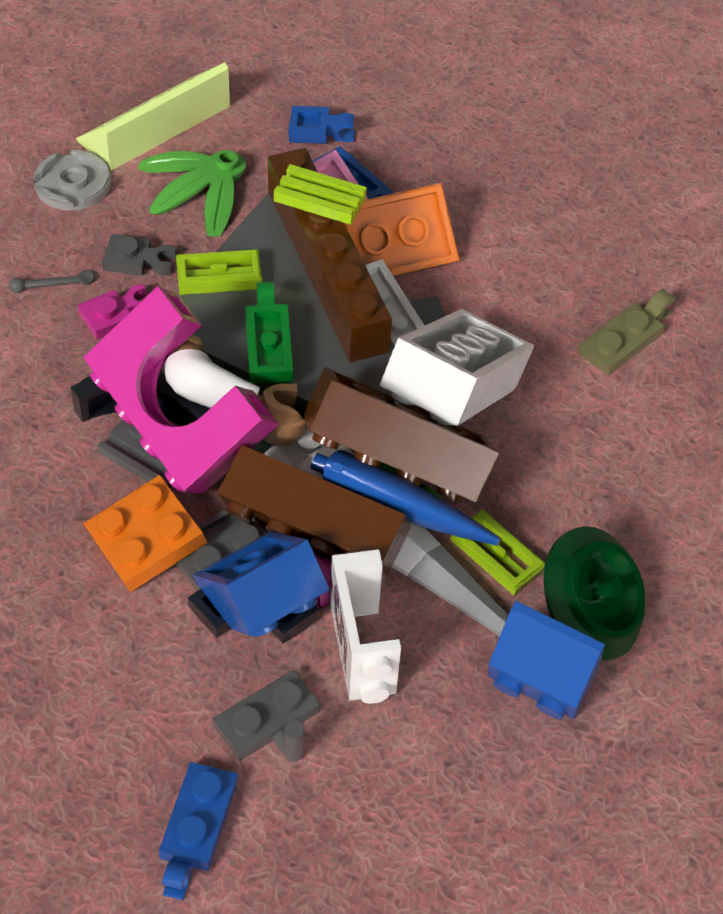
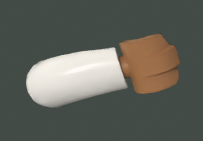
[164,335,306,447]

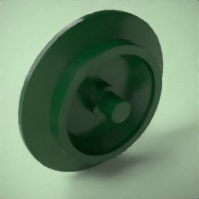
[543,526,645,661]

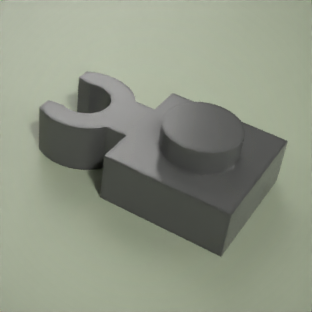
[102,234,177,276]

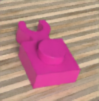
[78,284,146,340]

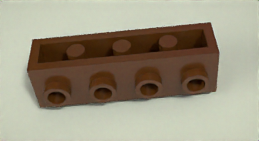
[217,445,411,576]

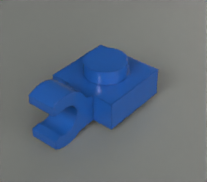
[288,106,355,144]

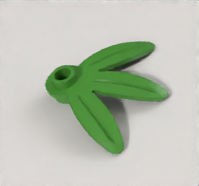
[137,150,246,236]

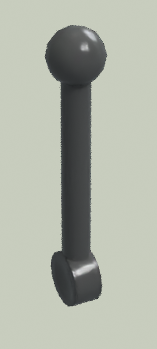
[9,270,95,293]

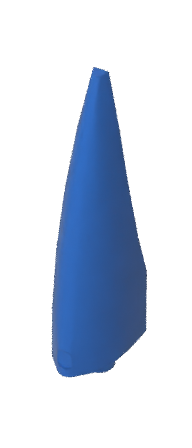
[310,450,501,546]

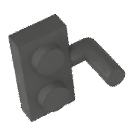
[212,670,320,762]

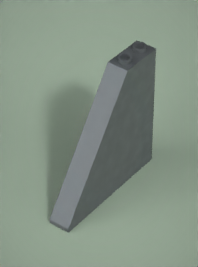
[178,192,395,420]

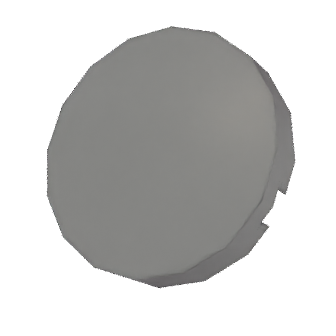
[34,150,111,211]

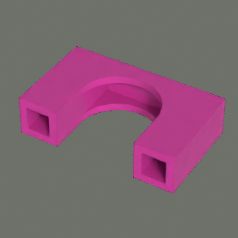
[83,286,279,494]

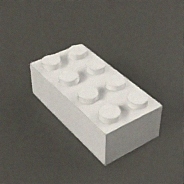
[380,309,535,426]

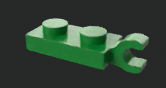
[245,281,293,384]

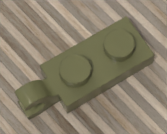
[578,289,675,376]

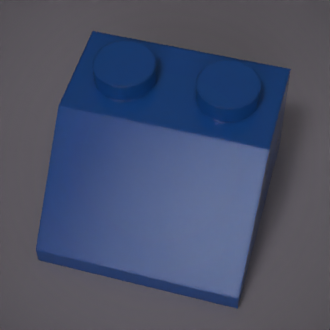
[193,532,330,637]
[488,600,605,719]

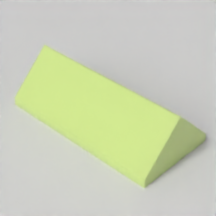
[76,62,230,171]

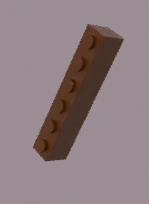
[268,148,392,363]

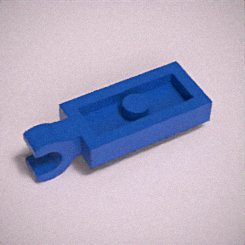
[159,762,238,901]

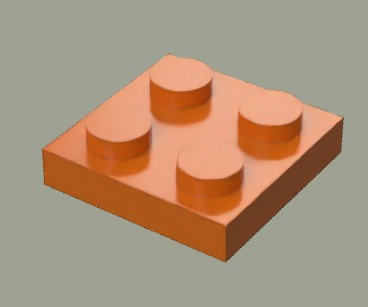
[83,475,208,593]

